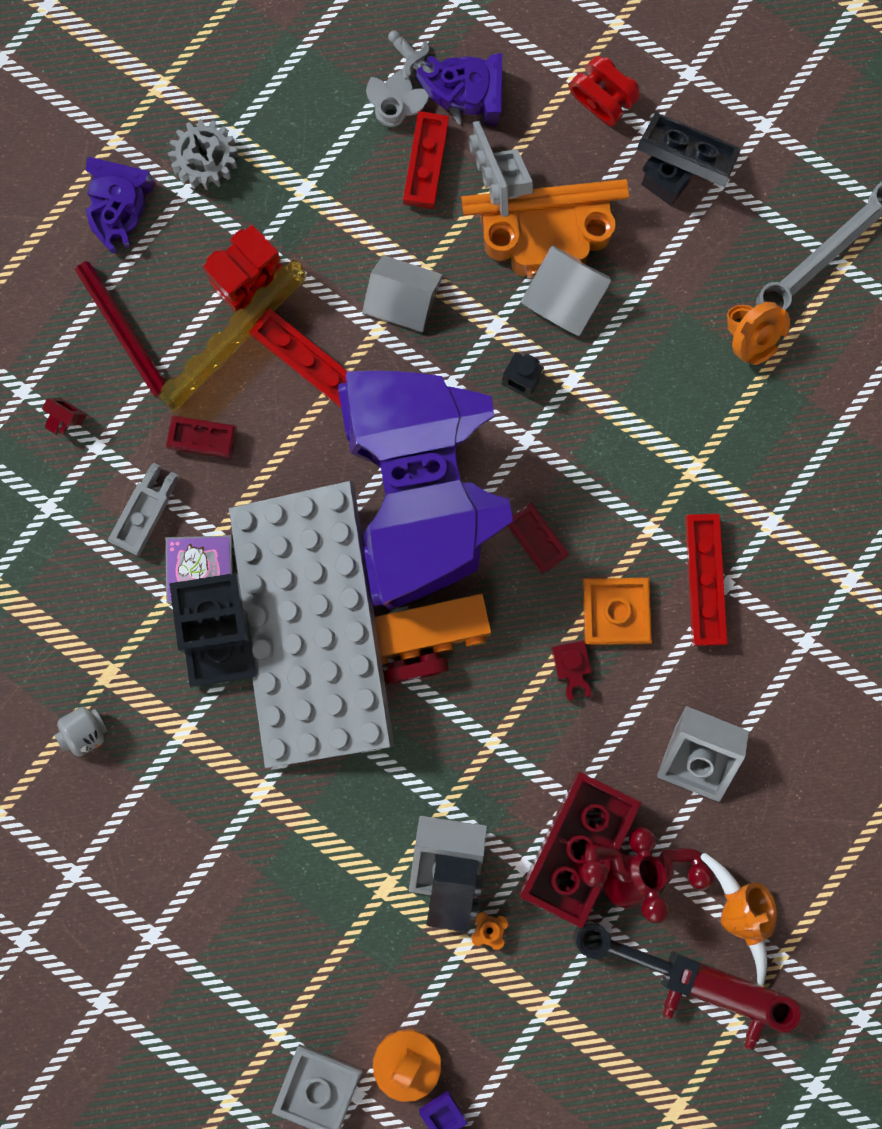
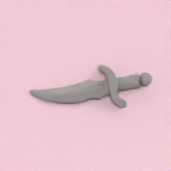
[388,31,462,125]

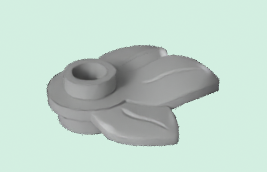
[366,69,429,127]

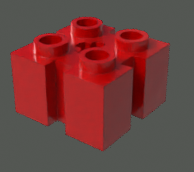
[202,224,285,315]

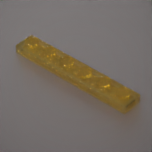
[159,259,306,413]

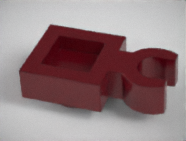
[551,641,591,702]

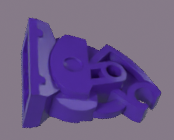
[416,53,502,127]
[85,157,156,254]

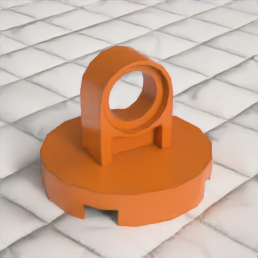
[727,302,790,365]
[373,1029,441,1102]

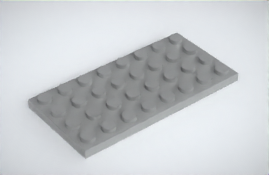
[229,481,394,768]

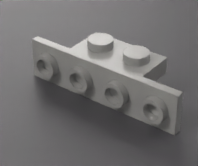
[469,121,533,217]

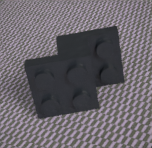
[169,573,256,688]

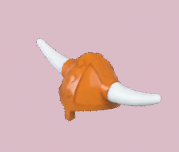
[701,853,777,985]

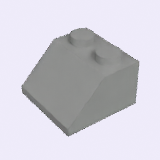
[657,706,749,802]
[409,816,487,898]

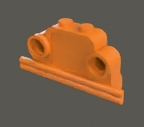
[461,179,629,279]

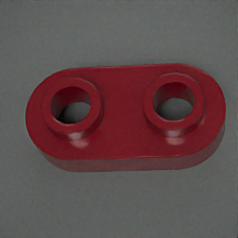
[383,653,450,685]

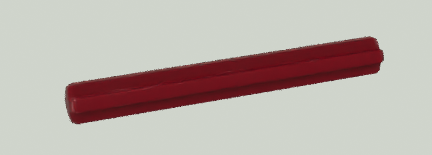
[75,261,169,398]

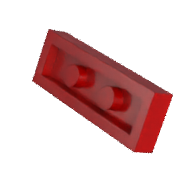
[403,111,449,209]

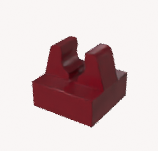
[41,398,87,435]

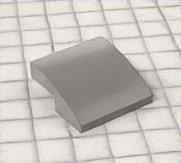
[521,245,611,336]

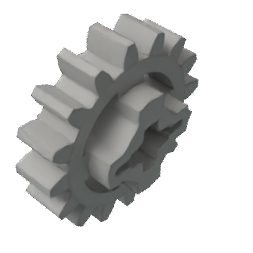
[168,119,239,190]

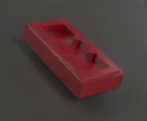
[166,415,237,459]
[507,502,569,575]

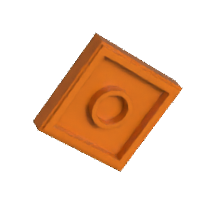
[583,578,652,645]

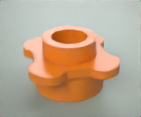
[471,912,508,950]

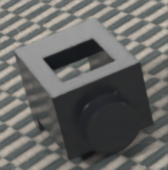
[641,156,693,206]
[501,352,545,400]

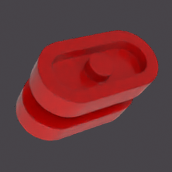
[568,56,640,126]

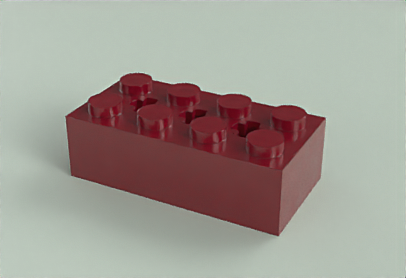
[518,771,642,929]

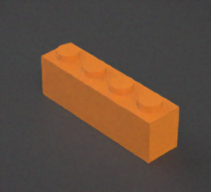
[375,594,491,666]

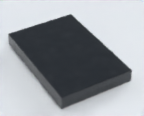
[637,112,741,187]

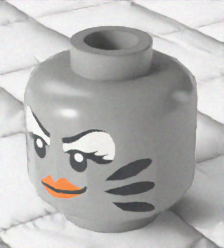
[54,707,108,757]

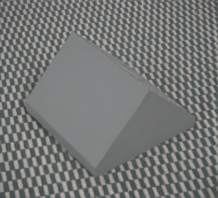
[362,255,443,334]

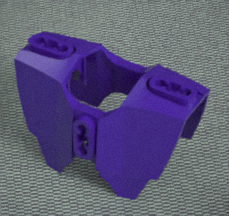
[338,371,513,609]

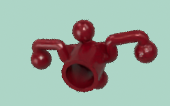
[580,827,714,924]

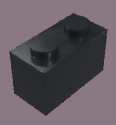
[426,854,483,933]

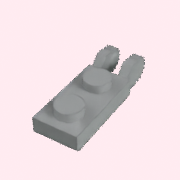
[108,463,179,557]

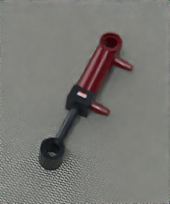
[573,920,801,1051]

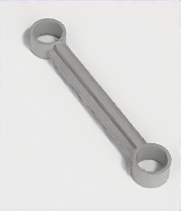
[756,182,882,310]

